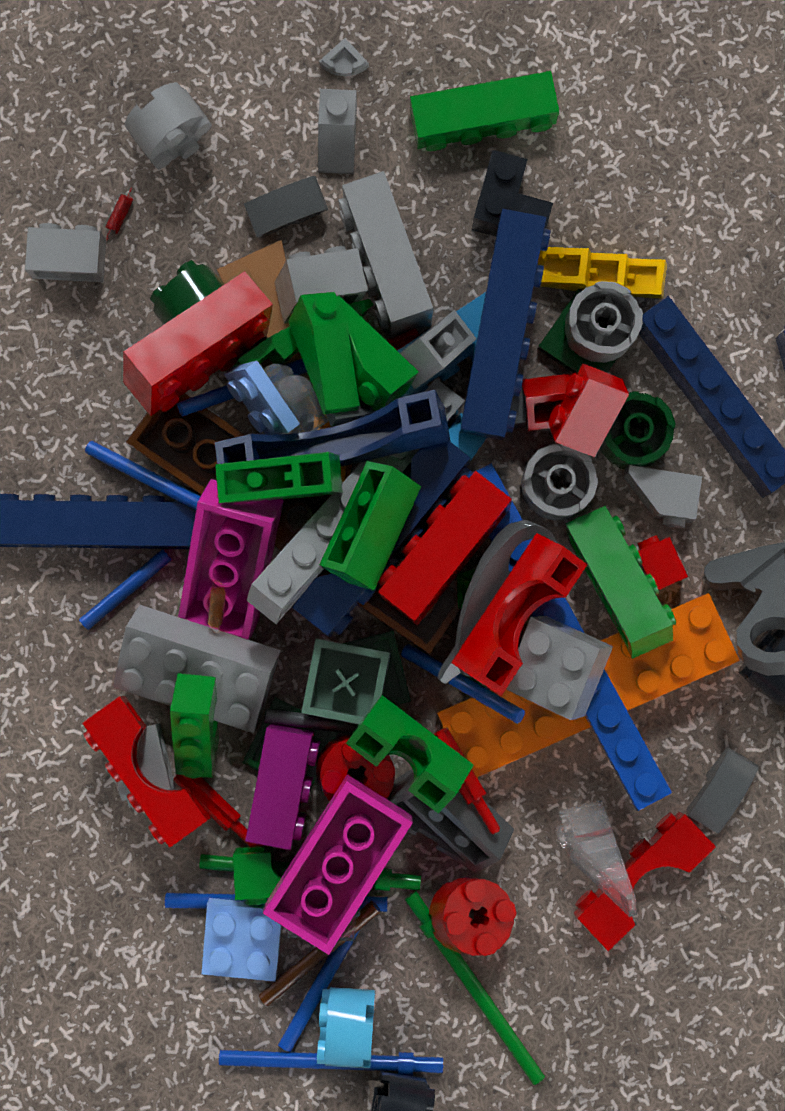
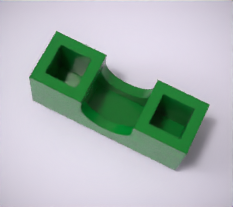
[170,673,219,779]
[346,695,474,814]
[233,846,285,905]

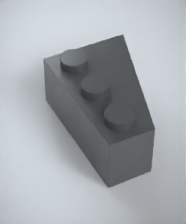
[387,769,514,873]

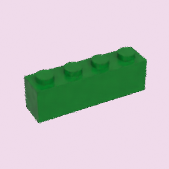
[410,71,559,151]
[565,505,676,659]

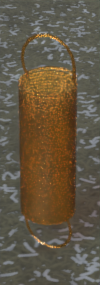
[208,580,226,634]

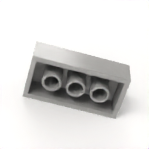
[338,171,433,338]
[113,605,281,733]

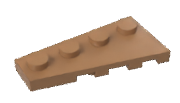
[217,239,311,397]

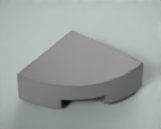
[319,38,369,76]

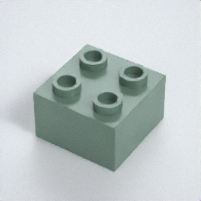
[301,639,391,724]

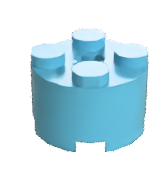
[317,987,375,1069]

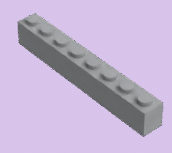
[247,378,465,624]

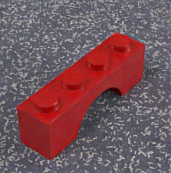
[451,533,587,696]
[82,696,211,848]
[573,812,716,952]

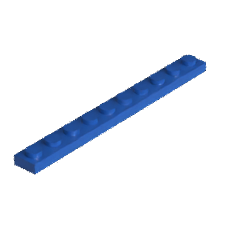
[468,463,672,811]

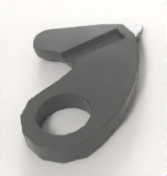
[438,520,558,684]
[704,542,785,676]

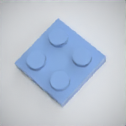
[224,361,300,435]
[201,898,281,982]

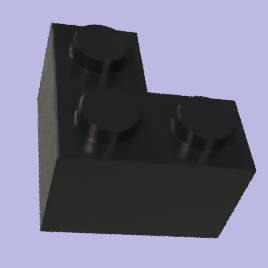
[472,150,553,236]

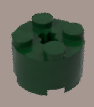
[150,260,224,324]
[600,391,676,469]

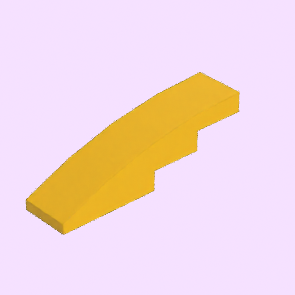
[538,247,667,299]

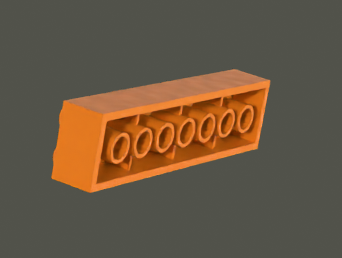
[436,593,740,778]

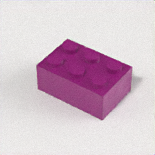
[245,724,320,850]

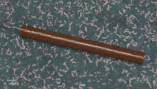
[259,900,381,1006]

